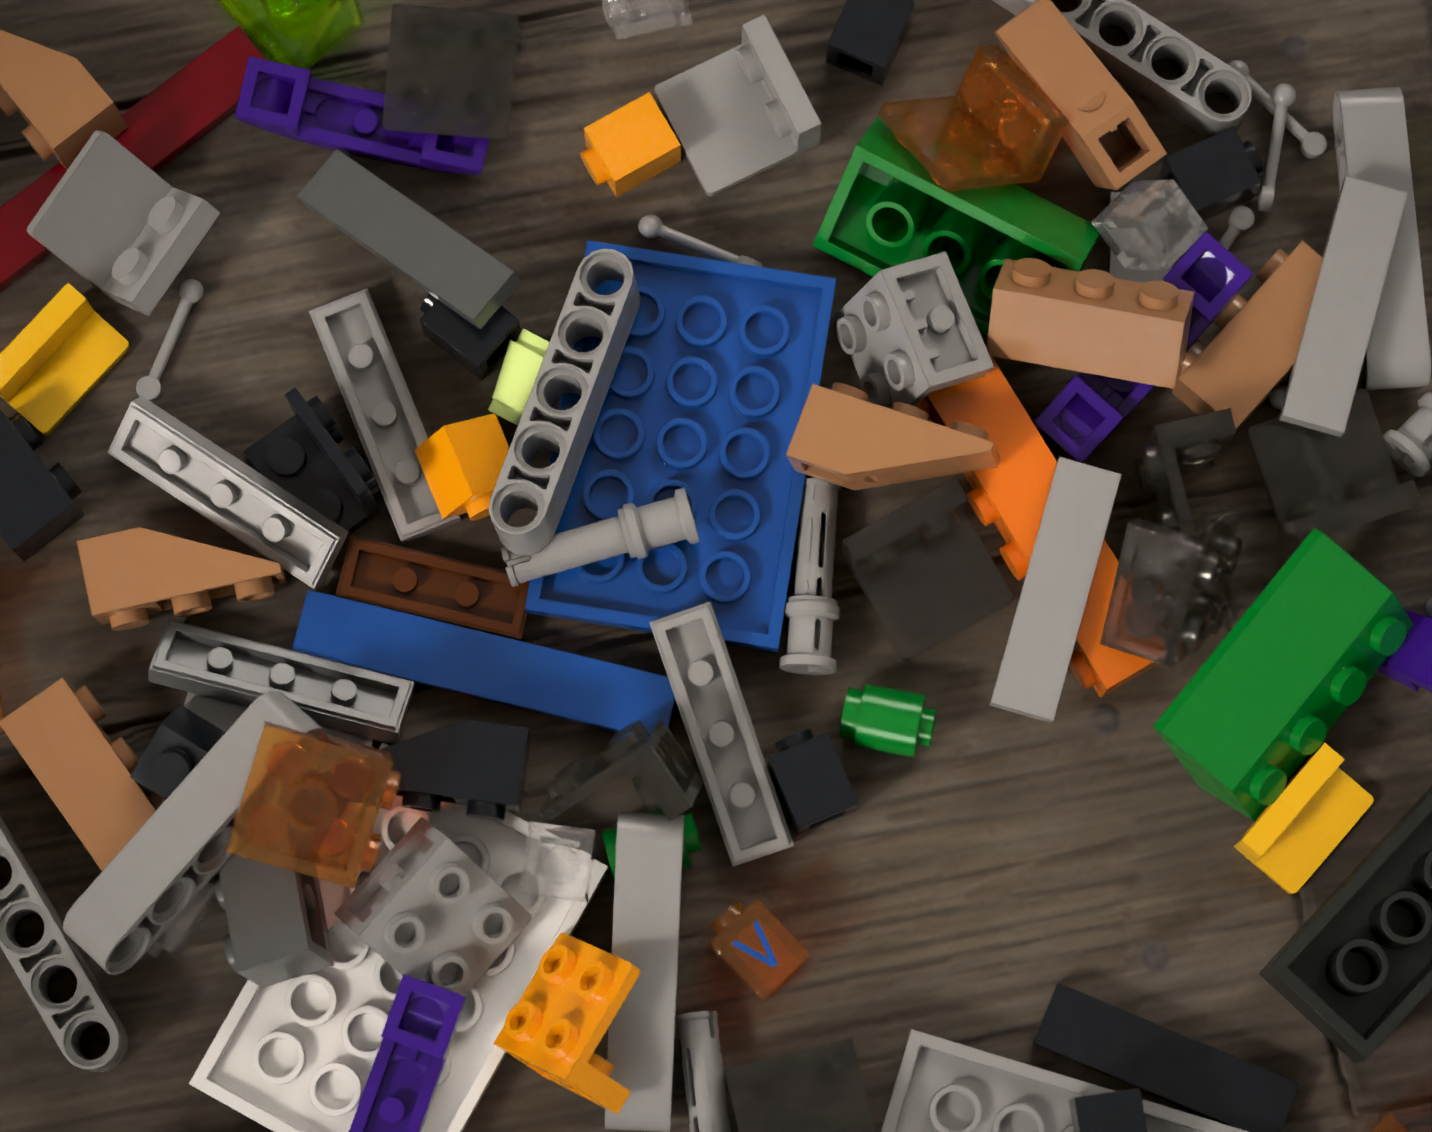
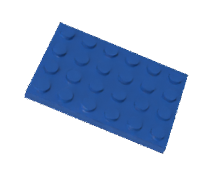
[525,240,836,652]

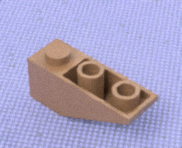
[994,0,1167,190]
[0,30,128,170]
[786,383,1000,490]
[77,527,288,631]

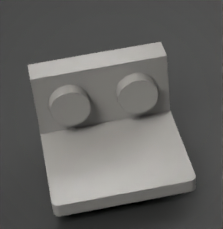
[654,14,821,196]
[27,130,220,316]
[835,251,994,409]
[334,817,531,995]

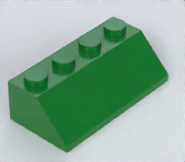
[812,115,1103,336]
[1153,528,1414,822]

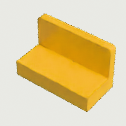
[0,283,130,435]
[1233,743,1374,894]

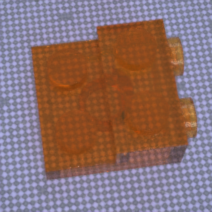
[226,721,401,888]

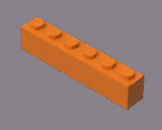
[915,345,1173,698]

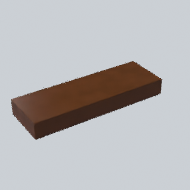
[335,535,530,641]

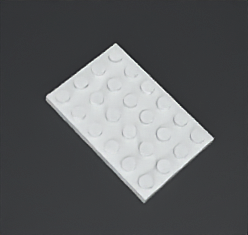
[189,743,609,1132]

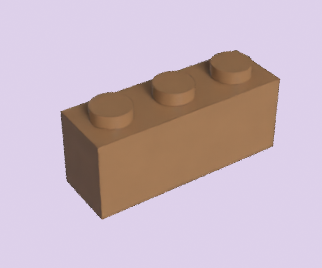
[1171,240,1322,441]
[987,258,1195,389]
[0,677,166,871]

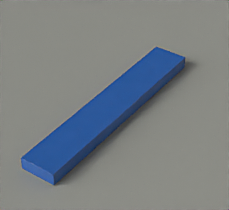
[292,590,676,744]

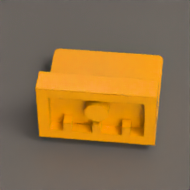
[493,933,641,1115]

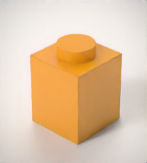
[580,92,681,198]
[414,413,509,520]

